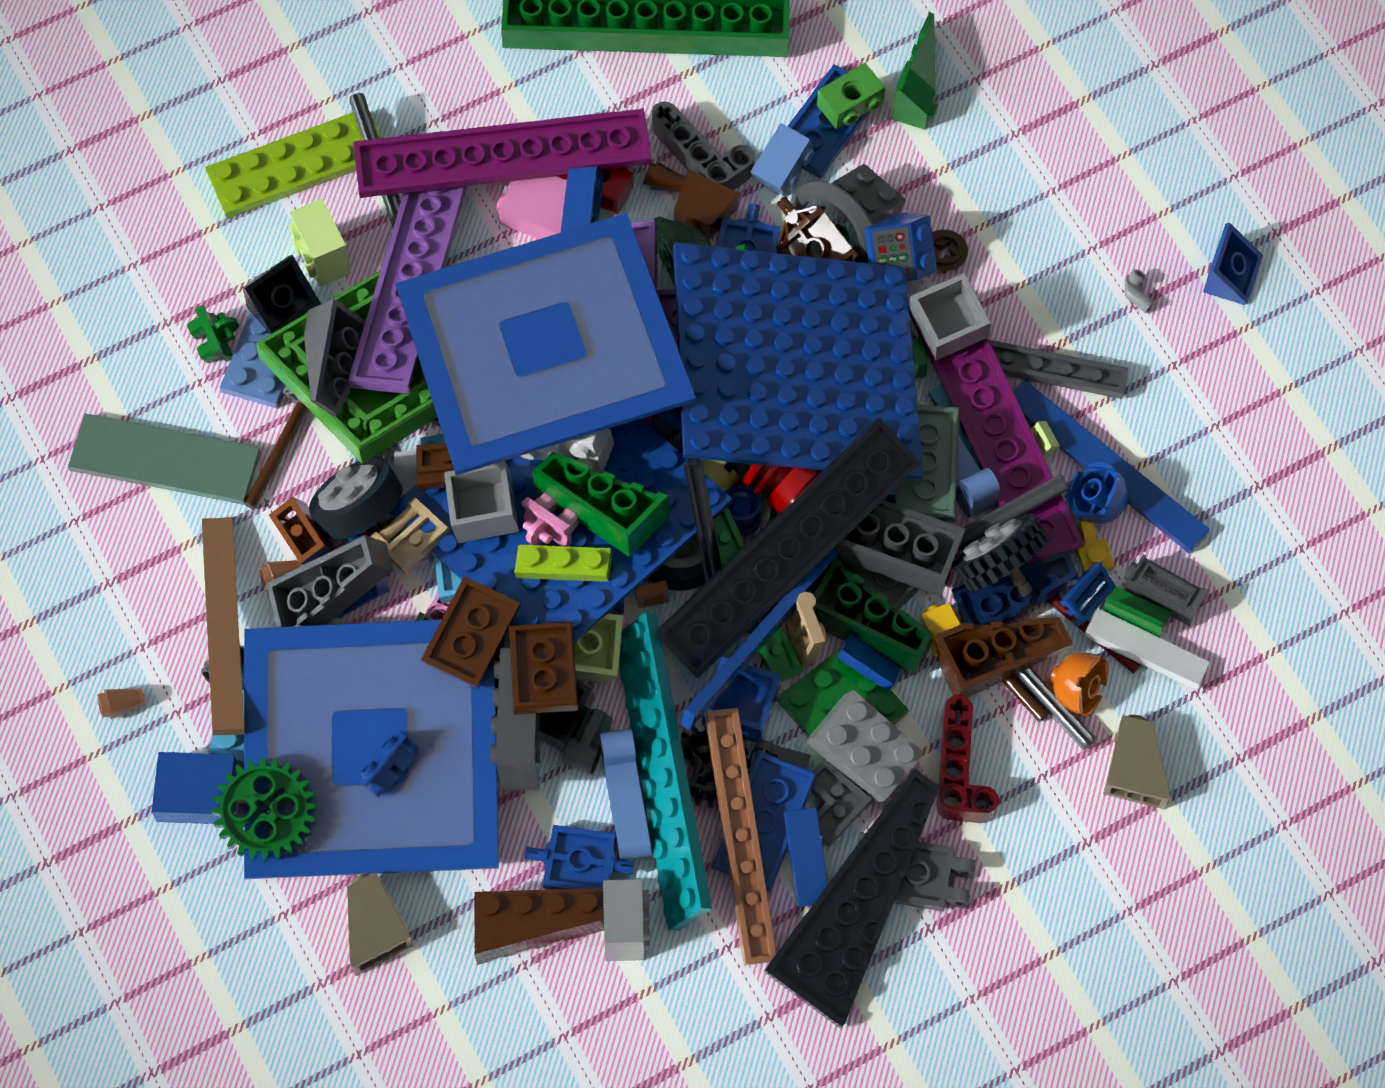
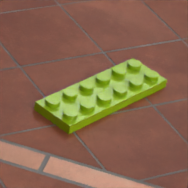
[205,112,382,219]

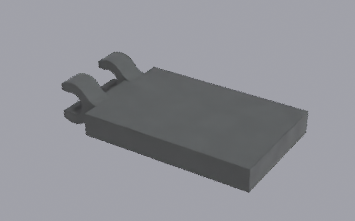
[858,832,975,912]

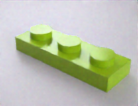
[514,545,612,582]

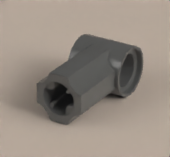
[562,708,613,774]

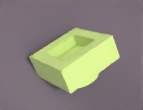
[1031,421,1060,460]

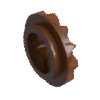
[932,229,968,274]

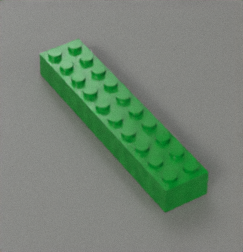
[501,0,790,57]

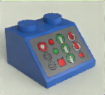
[864,213,937,282]

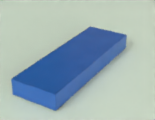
[783,808,828,908]

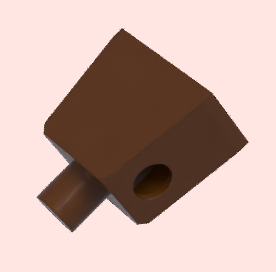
[674,170,739,244]

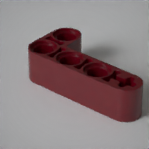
[936,694,999,823]

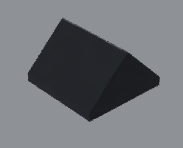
[242,254,321,335]

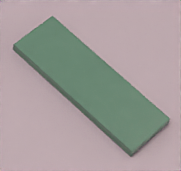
[68,413,261,505]

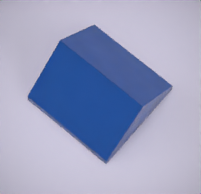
[1203,223,1263,305]

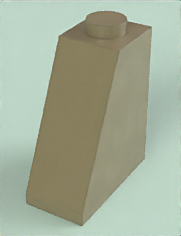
[1103,714,1170,810]
[347,872,413,976]

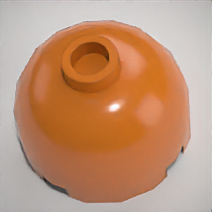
[1051,652,1109,716]

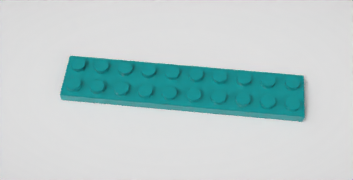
[619,611,712,930]

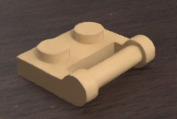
[370,497,450,574]
[784,592,826,668]

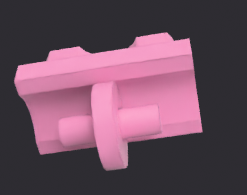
[521,493,579,547]

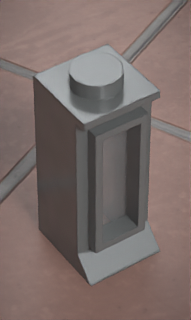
[1124,554,1209,626]

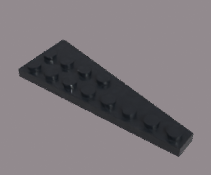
[764,768,940,1029]

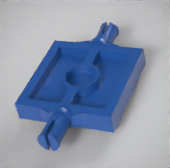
[717,203,780,253]
[525,825,634,890]

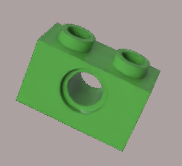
[817,62,885,130]

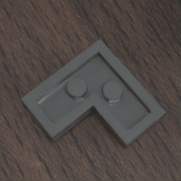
[811,759,872,848]

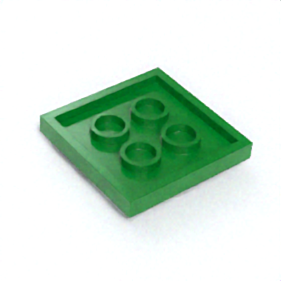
[777,648,909,737]

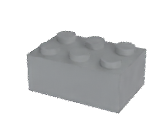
[805,690,925,803]

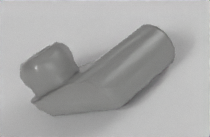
[1124,269,1155,313]

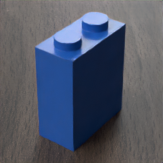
[151,752,242,824]

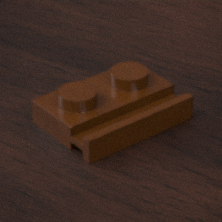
[416,443,454,490]

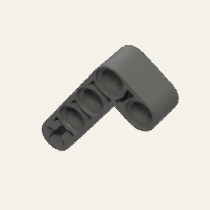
[652,101,755,190]

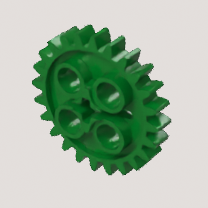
[211,757,317,862]

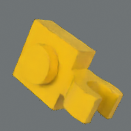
[1076,521,1115,574]

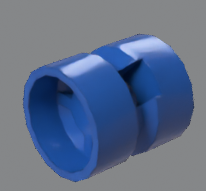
[726,484,762,537]

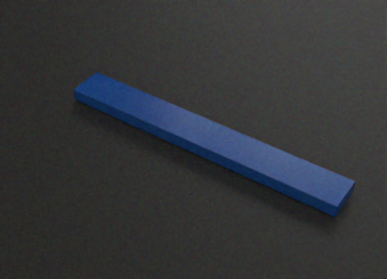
[1013,380,1210,554]
[681,549,839,730]

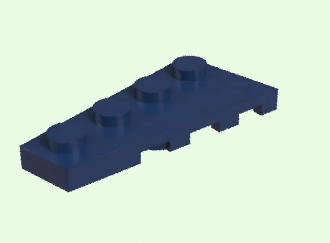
[951,550,1079,625]

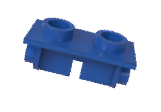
[359,733,419,797]

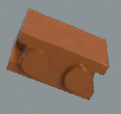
[269,497,336,565]

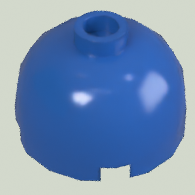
[1066,462,1129,524]

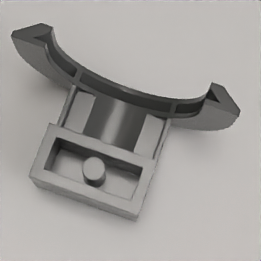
[790,163,906,263]

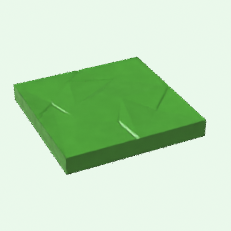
[256,270,437,464]

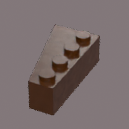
[474,888,604,965]

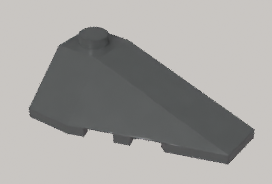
[304,299,366,416]

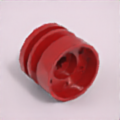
[742,464,822,514]

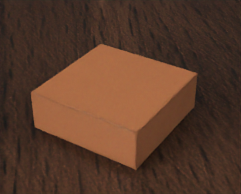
[636,580,668,609]

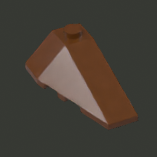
[934,617,1073,697]

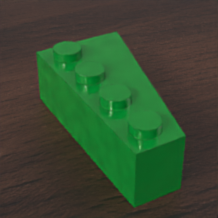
[532,452,670,557]

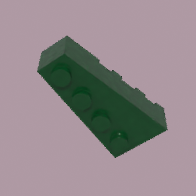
[813,558,933,676]

